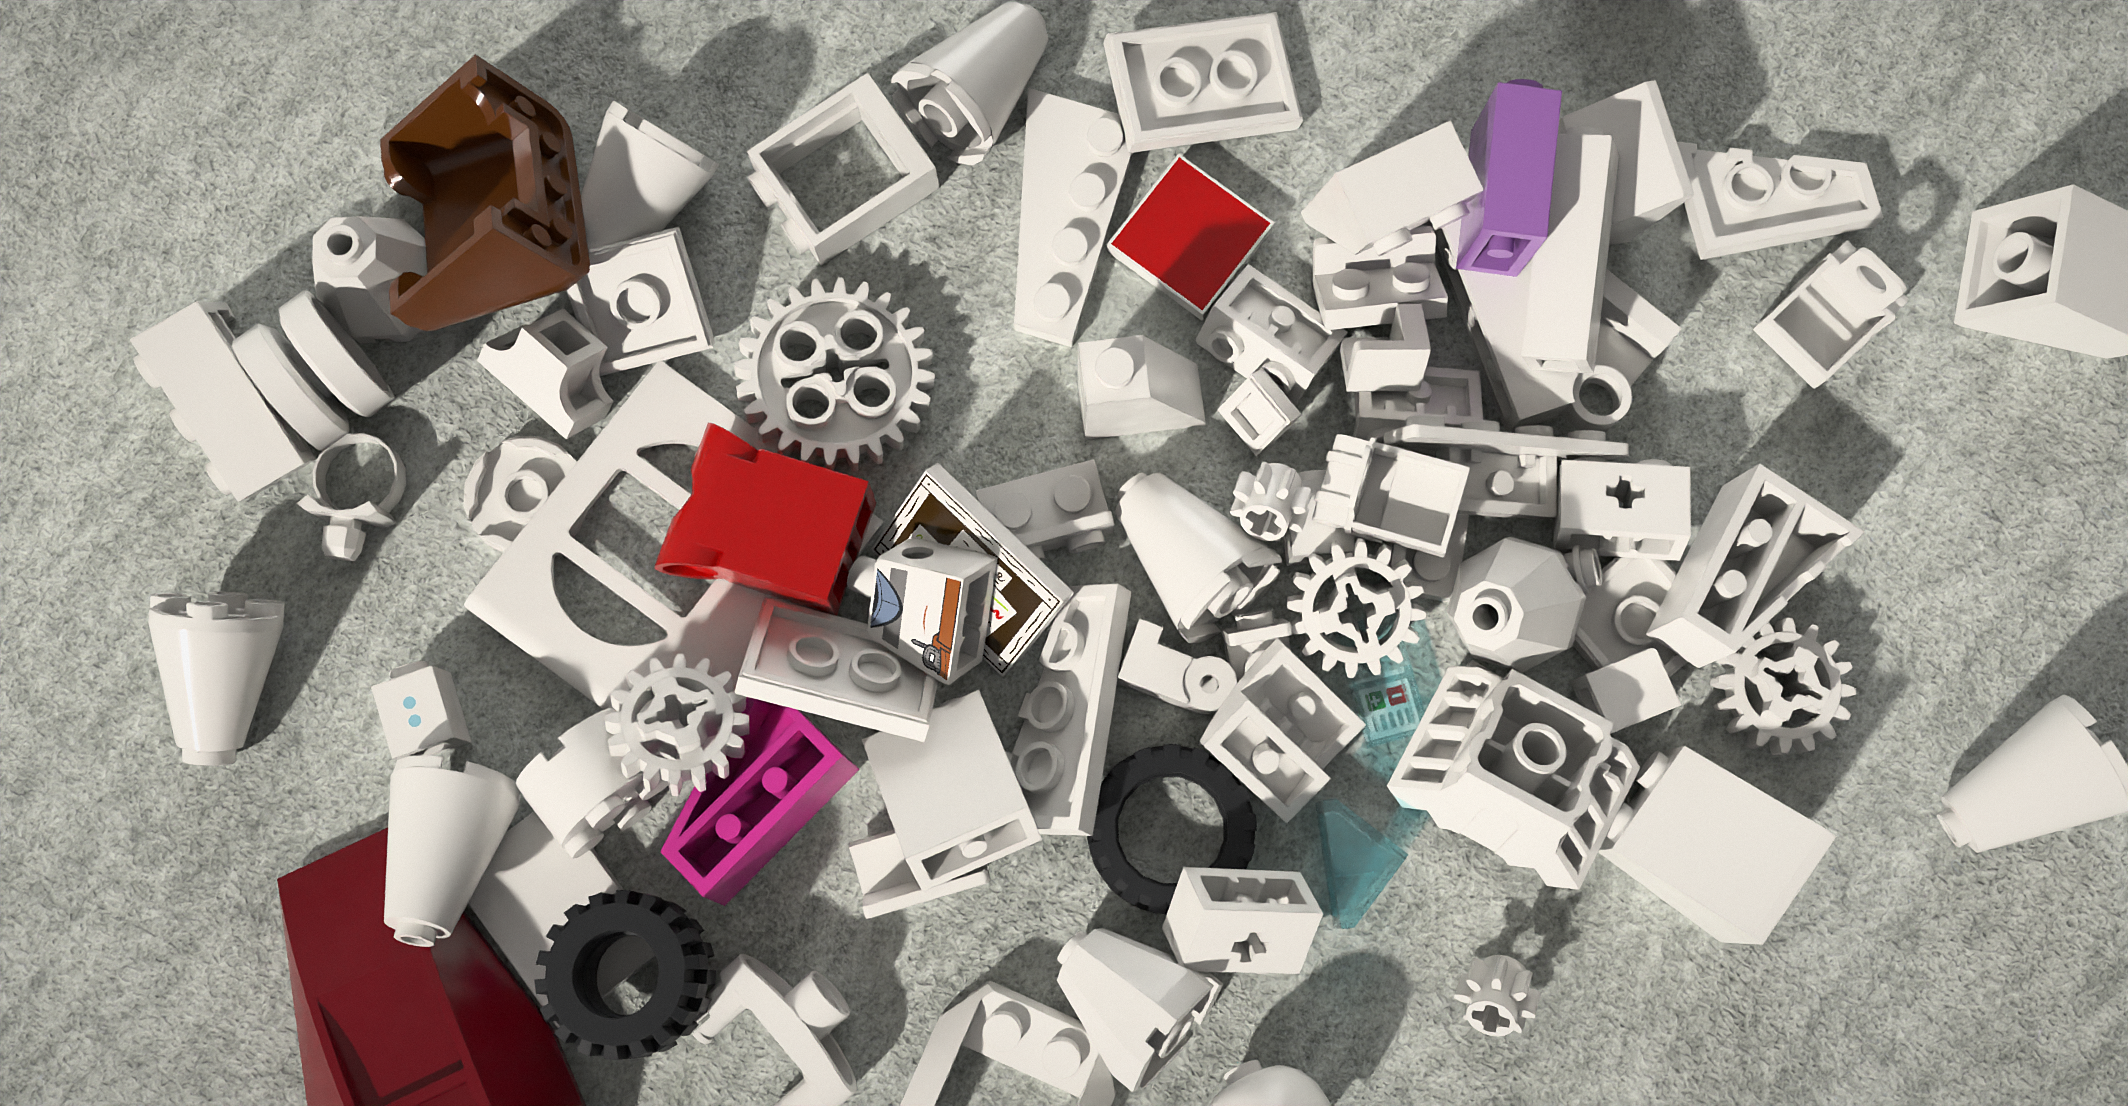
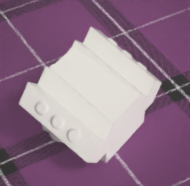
[1387,666,1641,890]

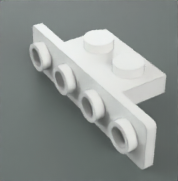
[1384,415,1629,520]

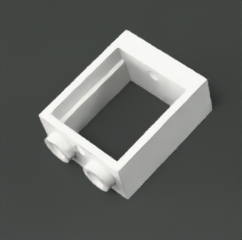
[747,73,939,266]

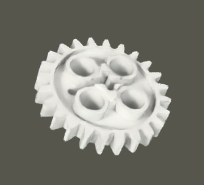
[735,277,935,472]

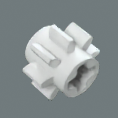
[1230,462,1313,541]
[1454,955,1541,1036]

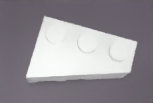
[130,301,316,502]
[1646,464,1865,668]

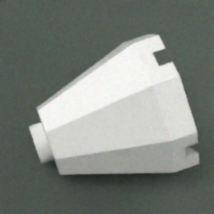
[312,216,427,344]
[1447,537,1586,673]
[1057,928,1223,1092]

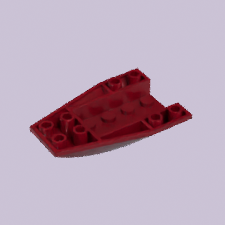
[277,827,586,1106]

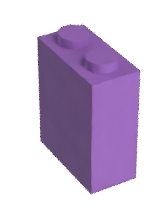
[1456,79,1562,277]

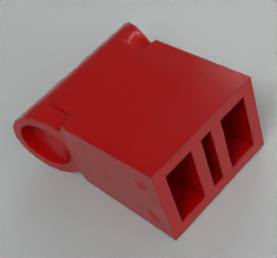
[654,422,877,616]

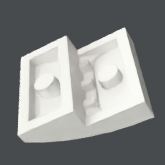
[1200,638,1366,823]

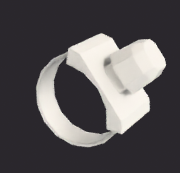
[297,433,406,561]

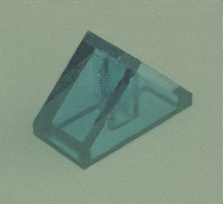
[1315,798,1409,929]

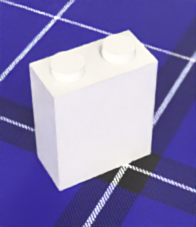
[862,690,1042,892]

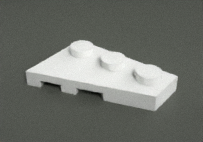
[1677,142,1884,260]

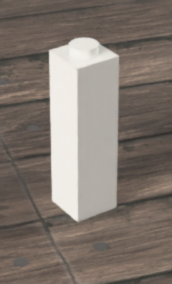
[1521,126,1619,373]

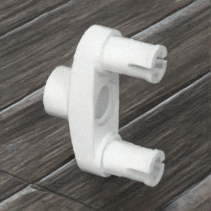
[692,954,857,1106]

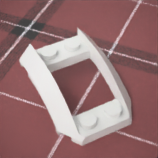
[900,981,1116,1106]

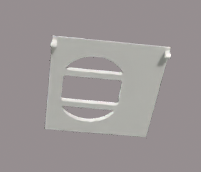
[464,361,884,751]

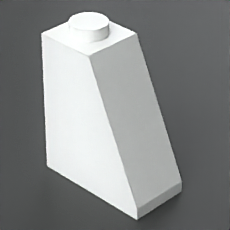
[1077,335,1206,440]

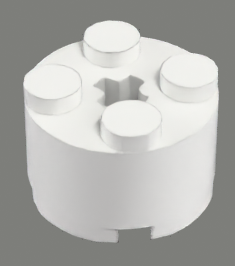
[516,708,669,859]

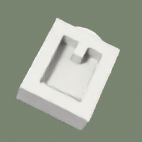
[1221,610,1292,682]

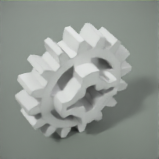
[1287,538,1426,678]
[1710,618,1856,756]
[604,654,750,796]

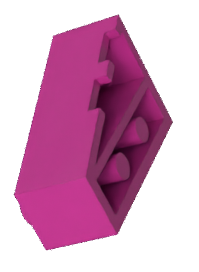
[660,697,860,906]

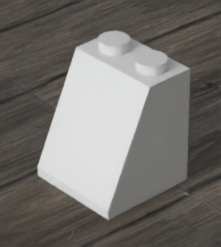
[1954,184,2128,359]
[1598,746,1836,945]

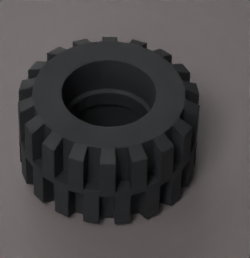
[534,890,716,1060]

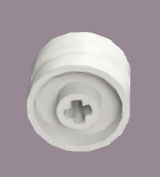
[232,289,395,451]

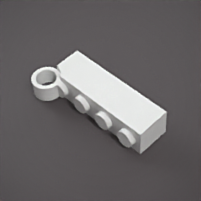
[1426,219,1632,433]

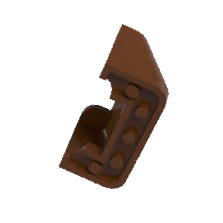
[380,54,590,331]

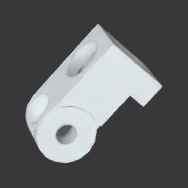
[1117,619,1238,715]

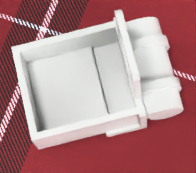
[1753,240,1909,389]
[1312,434,1470,558]

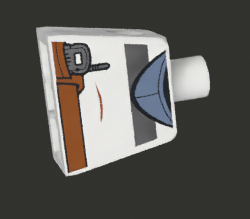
[847,538,998,685]

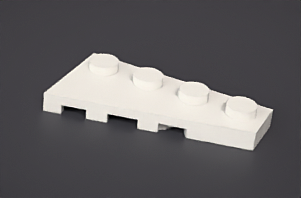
[1014,88,1133,347]
[1005,583,1131,836]

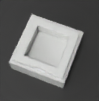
[1218,368,1302,456]

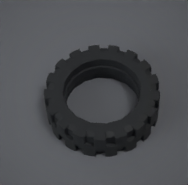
[1087,744,1257,915]

